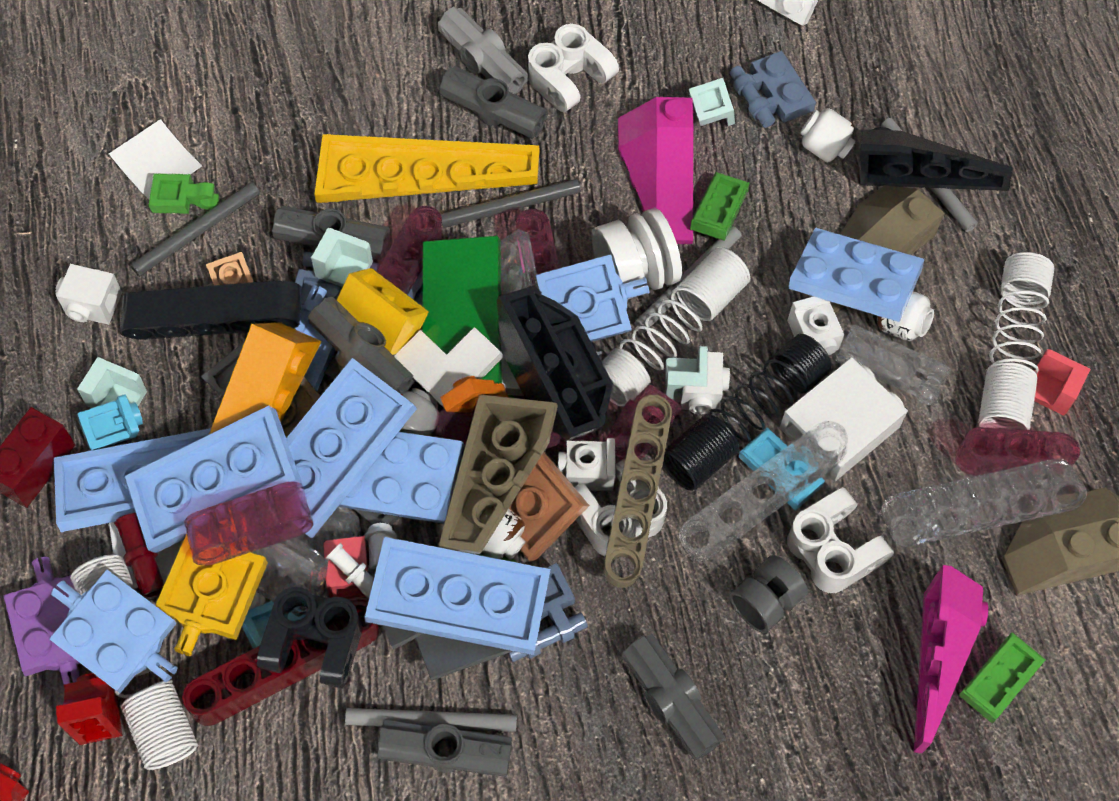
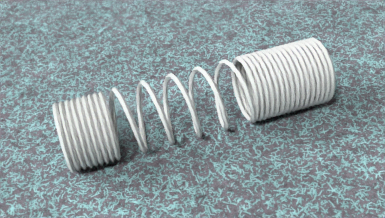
[602,247,750,407]
[978,252,1054,439]
[70,554,198,770]

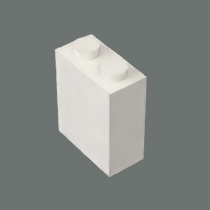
[779,357,908,482]

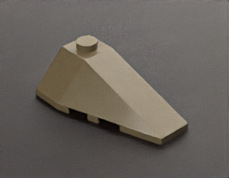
[806,185,945,313]
[439,395,558,555]

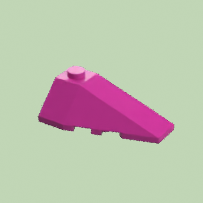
[618,97,693,244]
[914,565,988,753]

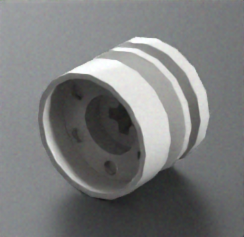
[591,207,682,300]

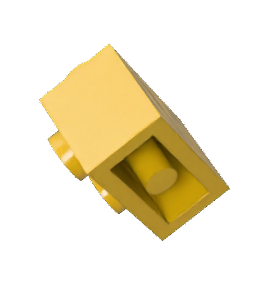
[337,268,429,355]

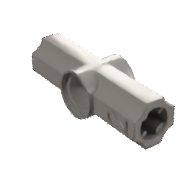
[438,6,528,94]

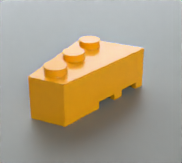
[209,323,322,434]

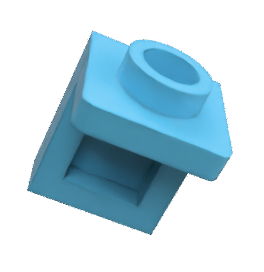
[76,394,143,451]

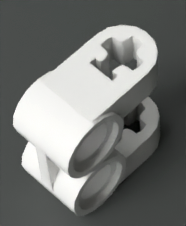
[528,24,619,112]
[574,459,667,556]
[787,488,894,593]

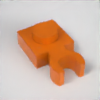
[440,376,509,413]

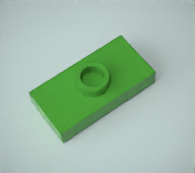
[690,172,750,241]
[959,632,1046,723]

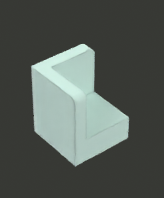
[689,78,735,126]
[311,227,373,287]
[665,346,708,403]
[77,357,147,408]

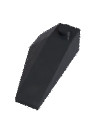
[860,127,1012,191]

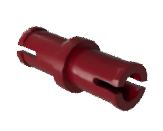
[114,513,164,599]

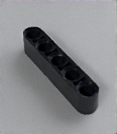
[120,281,302,340]

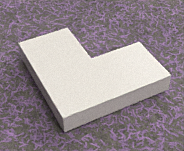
[394,327,504,409]

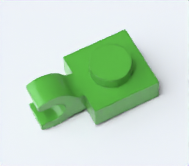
[148,174,219,214]

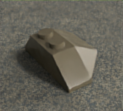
[1002,487,1119,596]

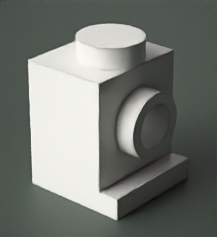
[787,297,844,355]
[558,438,615,491]

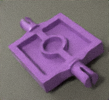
[3,557,80,684]

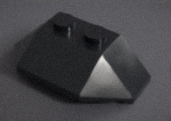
[497,286,613,440]

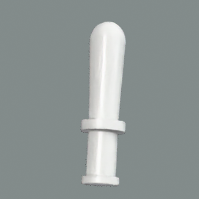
[326,543,374,599]

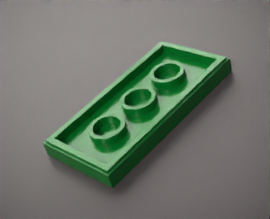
[422,236,502,392]

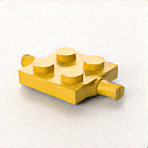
[155,517,268,656]

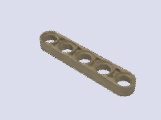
[603,395,672,588]

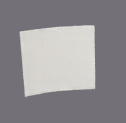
[109,119,202,199]

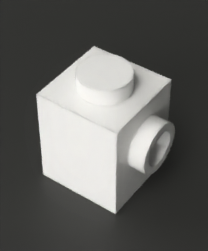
[56,264,122,325]

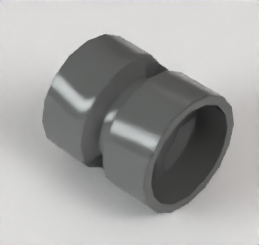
[729,555,808,633]

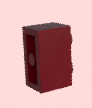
[0,407,75,508]

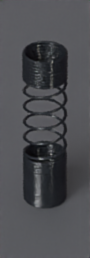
[663,334,832,491]

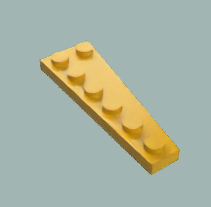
[314,134,540,203]

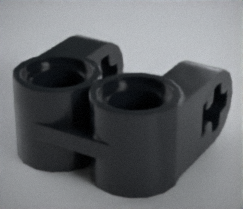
[257,587,362,689]

